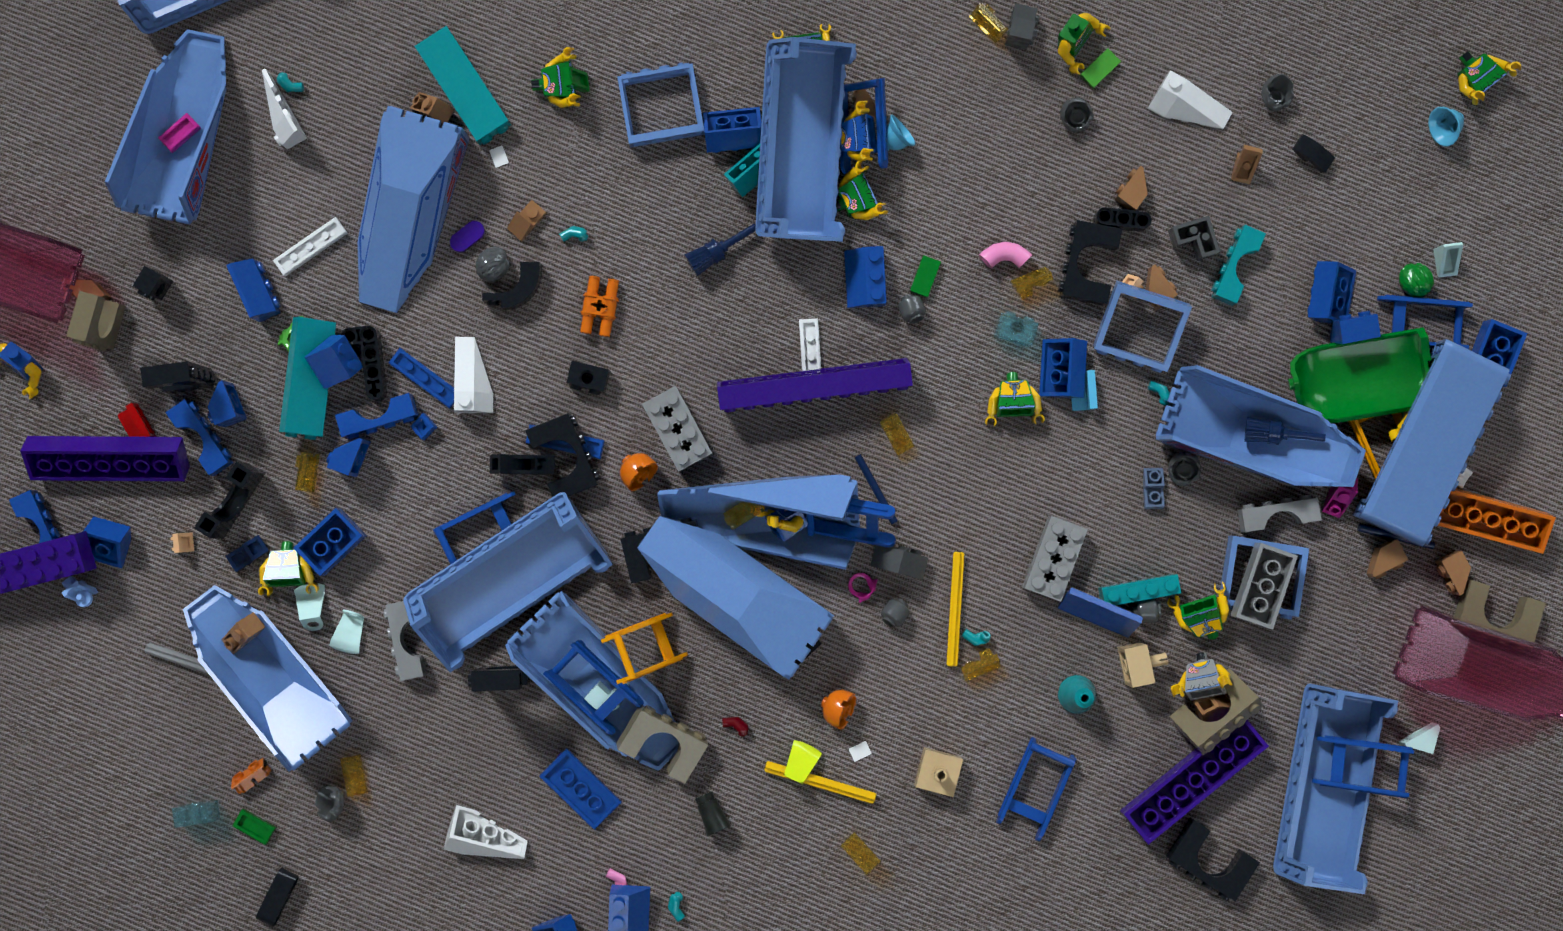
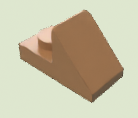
[1231,145,1263,184]
[507,200,547,242]

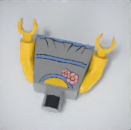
[1171,652,1233,701]

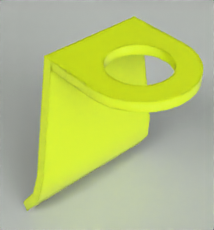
[784,740,822,784]

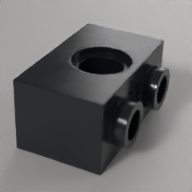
[133,266,173,301]
[566,361,611,395]

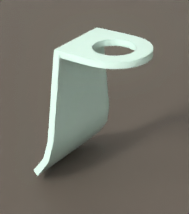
[294,583,325,631]
[329,610,364,654]

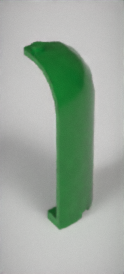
[1288,327,1431,423]

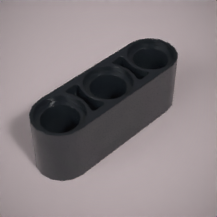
[1093,207,1152,232]
[256,868,299,927]

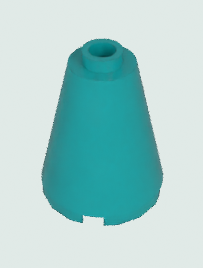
[1058,675,1097,714]

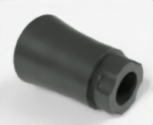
[695,791,731,836]

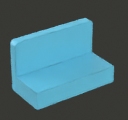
[1071,370,1098,411]

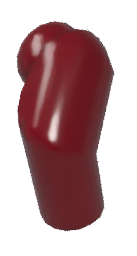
[722,717,749,736]

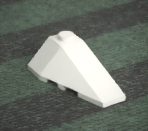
[262,69,307,150]
[1147,70,1233,130]
[454,337,493,414]
[444,805,527,859]

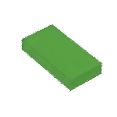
[1080,48,1121,89]

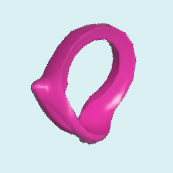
[848,573,878,603]

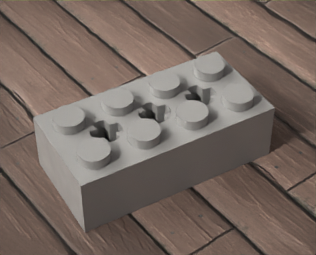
[642,386,713,473]
[1022,516,1088,602]
[1230,543,1298,630]

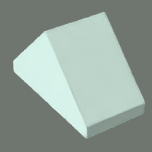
[1433,242,1463,278]
[1399,723,1440,754]

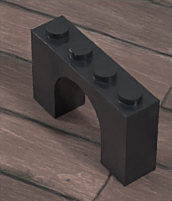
[1058,220,1122,306]
[140,361,216,393]
[525,412,600,497]
[194,462,265,539]
[620,517,698,584]
[468,665,530,692]
[1166,817,1260,902]

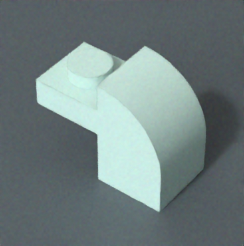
[584,681,630,711]

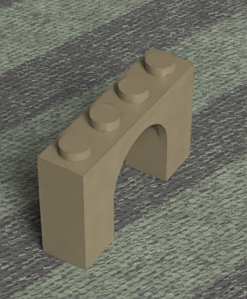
[66,291,126,352]
[1452,580,1546,649]
[1170,668,1263,755]
[616,705,708,784]

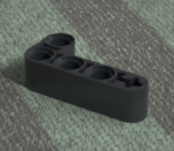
[341,326,387,401]

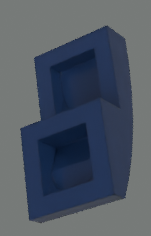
[225,535,269,573]

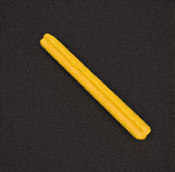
[946,552,965,666]
[764,761,876,804]

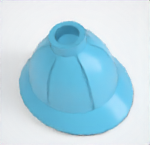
[1428,107,1464,146]
[887,114,915,151]

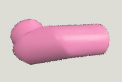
[606,868,628,885]

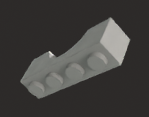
[1237,495,1322,532]
[384,601,427,681]

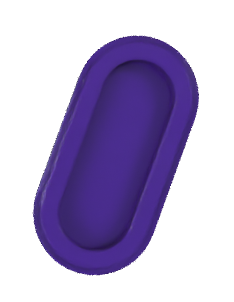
[450,221,485,253]

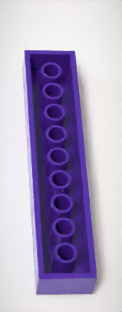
[717,358,913,412]

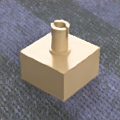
[1117,642,1168,688]
[914,747,963,797]

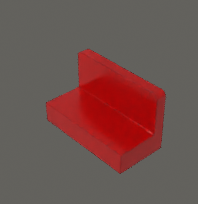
[117,403,157,437]

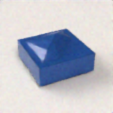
[410,413,437,440]

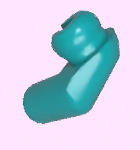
[276,72,304,92]
[559,226,588,242]
[1148,381,1170,406]
[961,629,991,646]
[668,892,685,922]

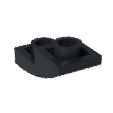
[1292,134,1335,173]

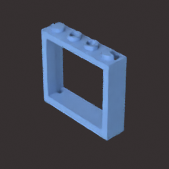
[617,62,705,148]
[1093,280,1192,373]
[1220,536,1309,620]

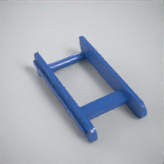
[840,78,888,174]
[1377,295,1473,349]
[433,491,516,565]
[806,498,896,547]
[543,640,644,735]
[1312,735,1414,799]
[996,737,1077,842]

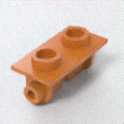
[231,758,272,794]

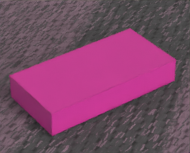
[158,113,201,153]

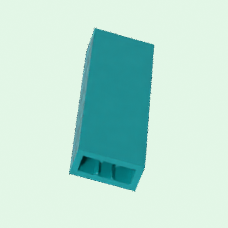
[415,26,511,145]
[279,317,336,440]

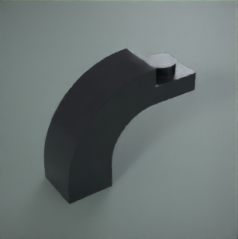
[482,262,542,310]
[490,454,556,475]

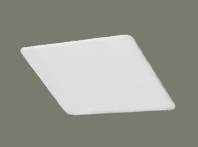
[489,146,509,168]
[849,741,872,762]

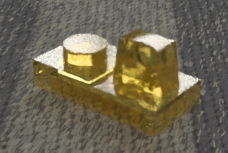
[969,3,1008,43]
[1011,266,1053,299]
[879,413,914,455]
[295,452,320,492]
[723,501,764,530]
[961,648,1001,681]
[340,754,368,797]
[841,832,881,875]

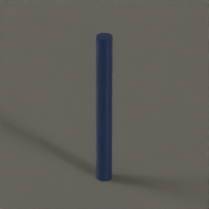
[854,454,898,525]
[1357,524,1435,549]

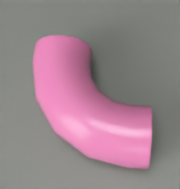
[979,242,1032,269]

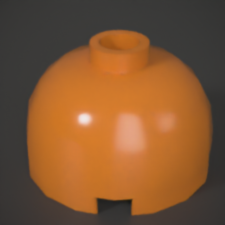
[620,453,658,491]
[821,689,856,730]

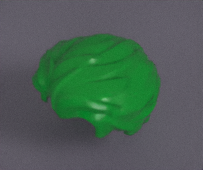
[1399,263,1434,298]

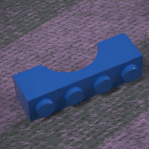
[335,393,419,440]
[165,399,233,476]
[9,490,60,543]

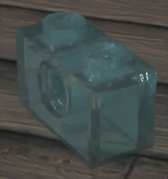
[993,311,1039,347]
[172,799,220,828]

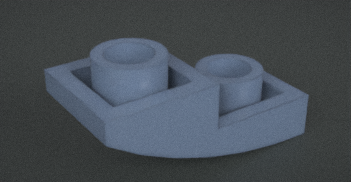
[1143,468,1165,509]

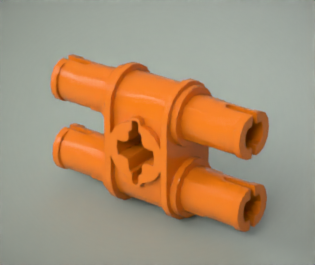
[580,276,619,337]

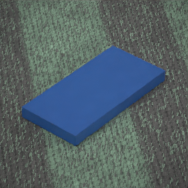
[1058,588,1143,638]
[539,748,622,830]

